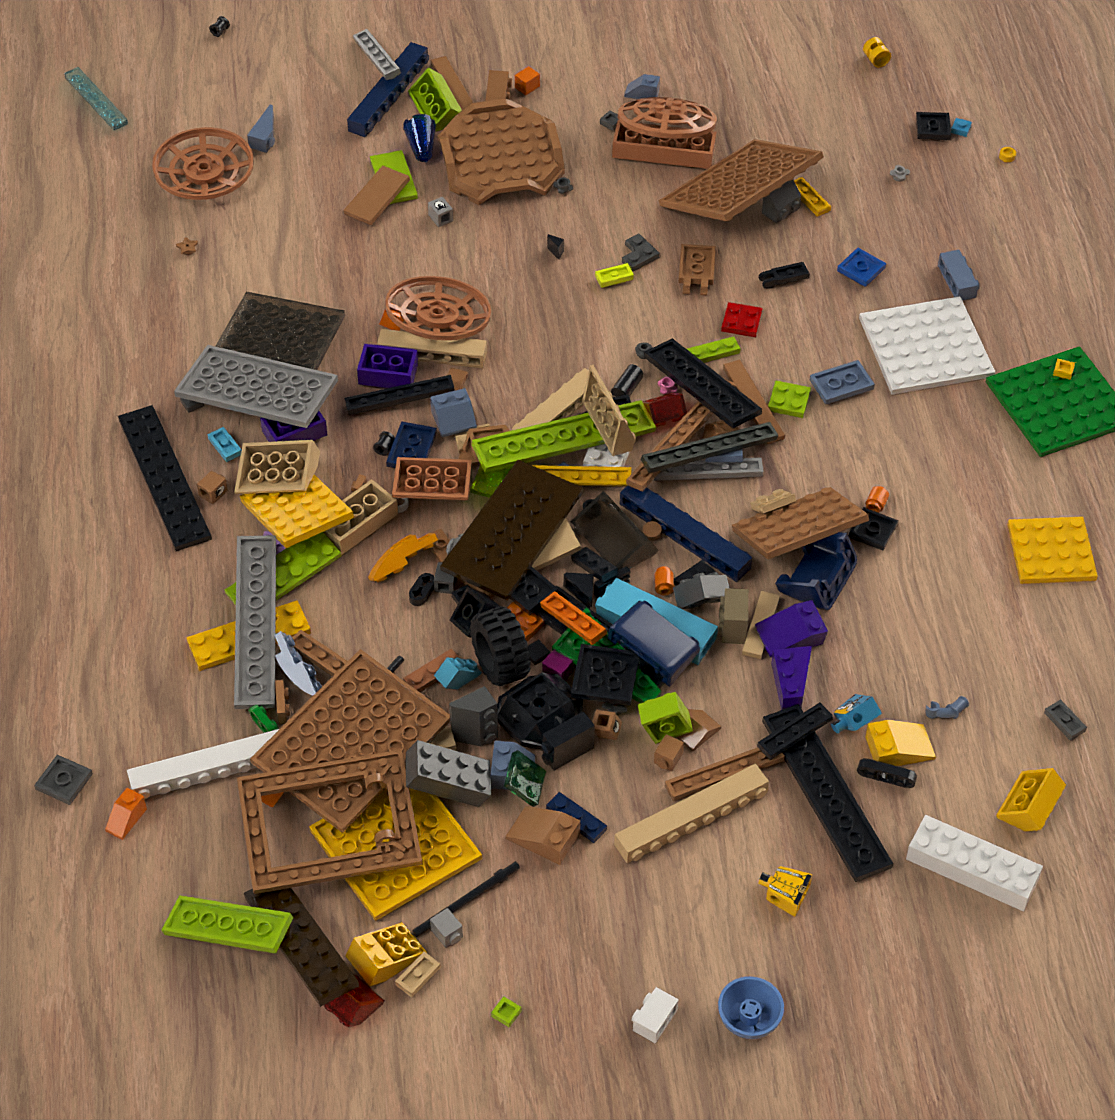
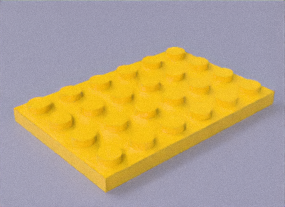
[239,474,354,548]

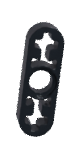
[857,758,917,788]

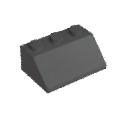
[449,686,498,747]

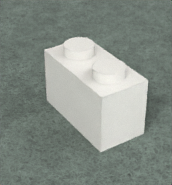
[632,987,679,1043]

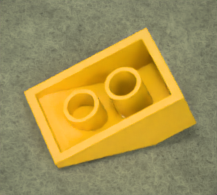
[865,720,936,766]

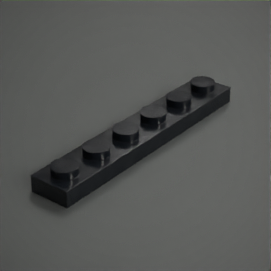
[345,375,455,415]

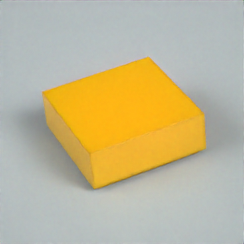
[1053,359,1075,380]

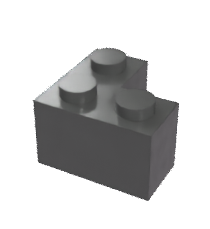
[673,572,730,609]

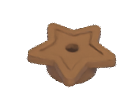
[176,237,198,255]

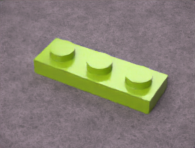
[687,336,741,363]

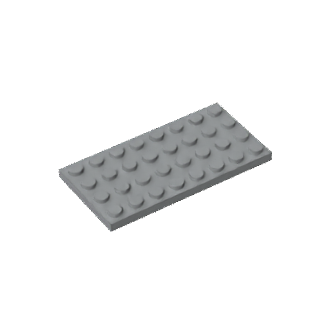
[174,345,338,428]

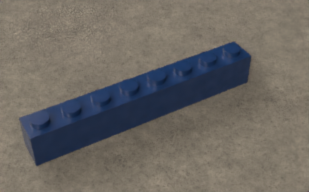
[347,42,429,137]
[619,486,752,582]

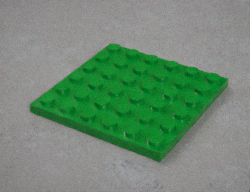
[985,346,1115,457]

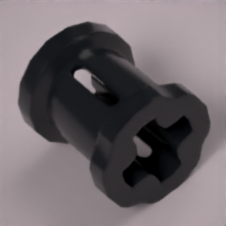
[209,16,230,37]
[373,431,395,456]

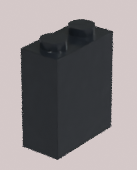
[541,711,595,771]

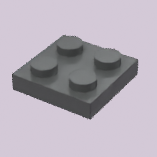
[34,755,93,805]

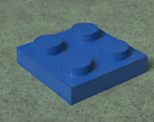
[837,248,886,287]

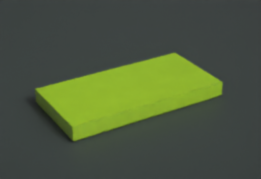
[370,150,418,204]

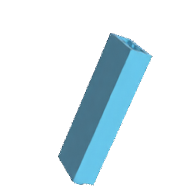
[595,578,718,665]

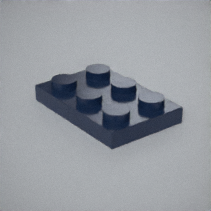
[386,421,437,468]

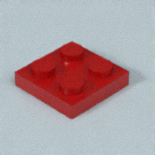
[721,302,763,338]

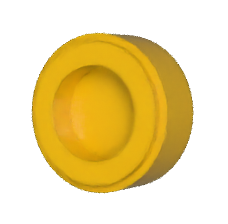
[999,147,1016,162]

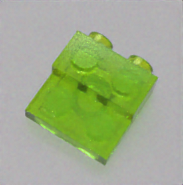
[470,464,513,498]

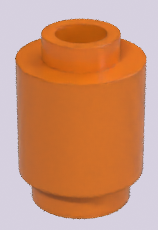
[865,486,889,513]
[654,566,674,596]

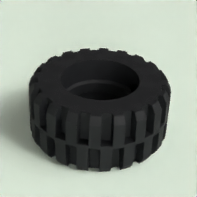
[470,606,531,686]

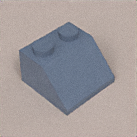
[430,388,477,437]
[490,741,535,791]

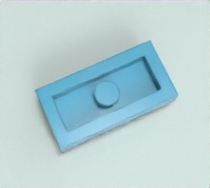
[207,427,242,462]

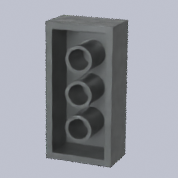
[406,740,491,807]

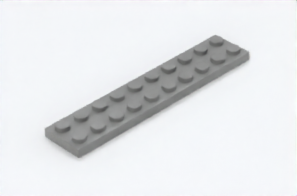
[234,535,276,709]

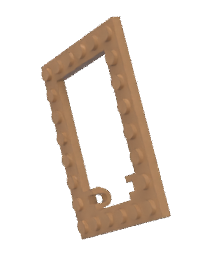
[237,749,423,894]

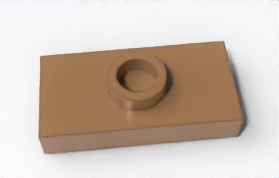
[430,529,449,562]

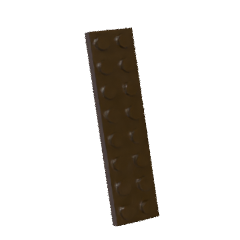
[244,888,359,1007]

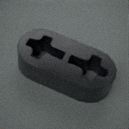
[409,573,434,606]

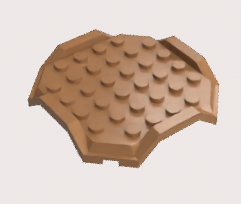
[437,98,565,205]

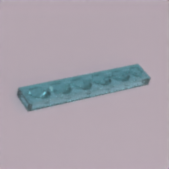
[64,67,128,131]

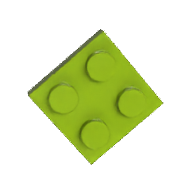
[768,380,811,418]

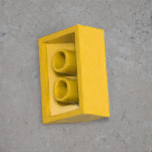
[996,768,1066,831]

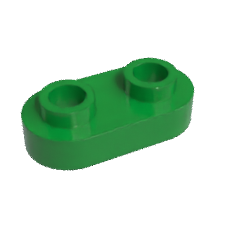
[248,705,279,733]

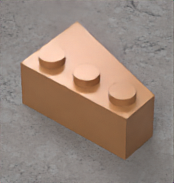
[485,70,512,101]

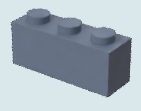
[938,250,979,300]

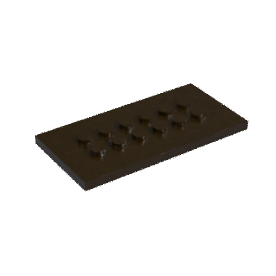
[440,460,584,600]

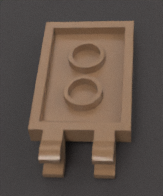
[678,244,716,295]

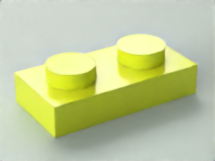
[595,263,634,288]

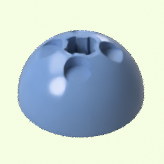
[718,976,784,1039]

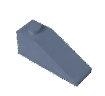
[247,105,275,153]

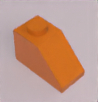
[105,788,147,840]

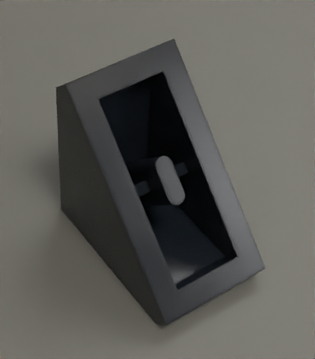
[563,572,594,608]

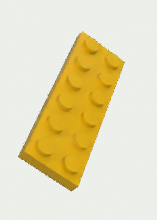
[186,600,311,671]

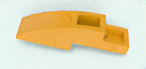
[368,533,438,583]

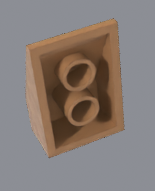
[505,806,580,865]

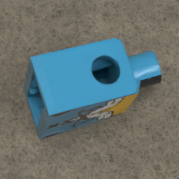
[831,694,882,734]

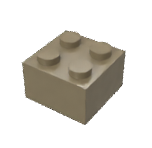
[718,588,749,644]

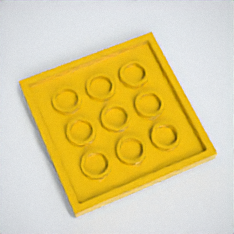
[1007,517,1098,584]

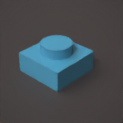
[951,118,972,137]

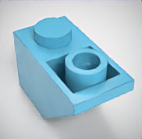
[434,657,482,689]

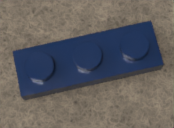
[546,792,607,843]

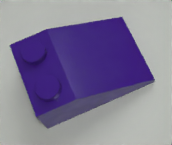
[755,600,828,658]

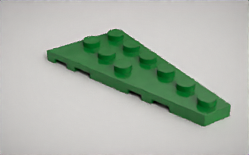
[552,607,661,704]

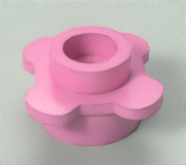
[658,377,678,394]

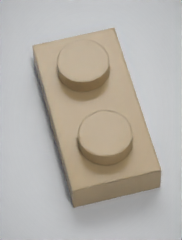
[395,952,441,998]

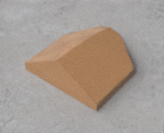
[702,420,740,439]
[676,709,721,751]

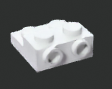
[583,444,629,467]

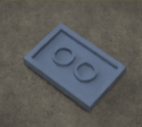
[809,360,875,405]

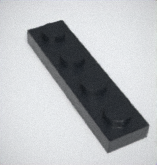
[757,702,833,760]

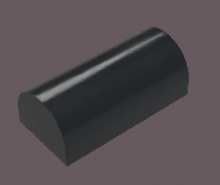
[611,364,643,397]

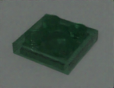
[504,750,546,807]

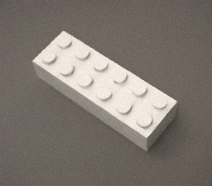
[906,815,1043,912]

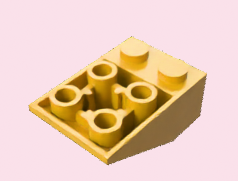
[345,922,427,986]

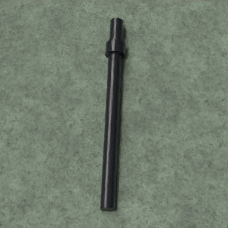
[412,861,520,937]

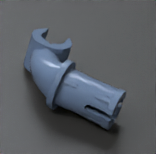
[925,696,969,719]

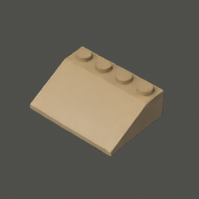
[582,365,636,456]
[234,440,320,494]

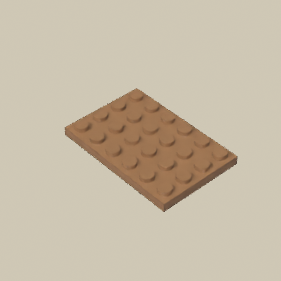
[732,487,869,560]

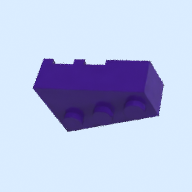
[771,646,812,710]

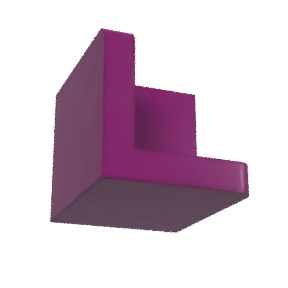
[542,650,573,681]

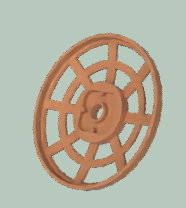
[618,97,717,139]
[152,127,254,200]
[385,276,491,340]

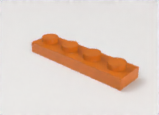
[540,591,607,645]

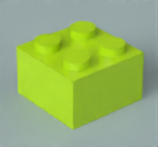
[638,692,693,744]

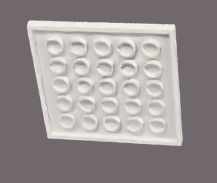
[859,296,995,395]

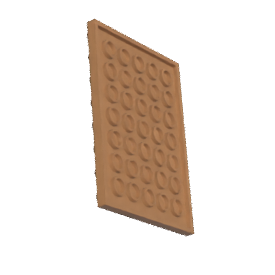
[658,139,824,222]
[250,649,450,833]

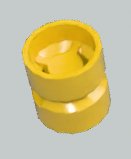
[863,37,892,68]

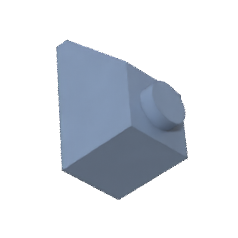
[624,74,660,99]

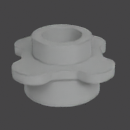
[890,165,910,181]

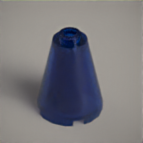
[403,114,436,162]

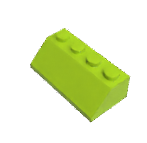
[408,68,462,133]

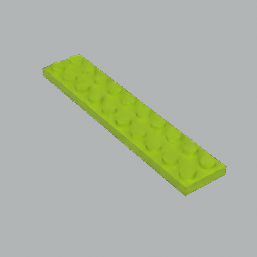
[471,400,656,473]

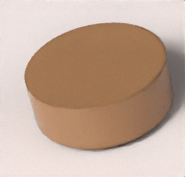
[643,521,662,541]

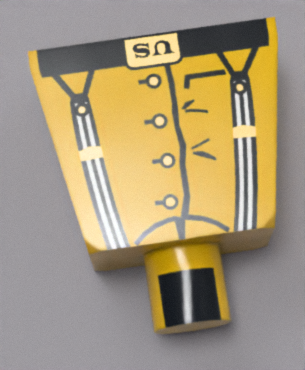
[758,866,812,917]

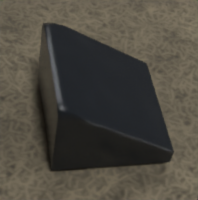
[547,234,564,259]

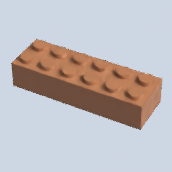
[612,120,717,169]

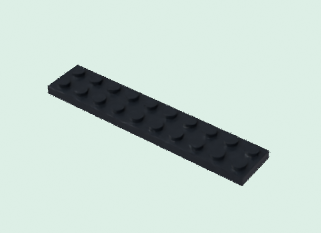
[118,405,212,551]
[762,704,894,882]

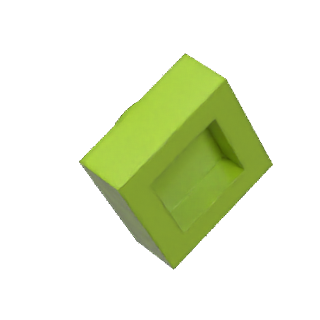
[491,996,522,1027]

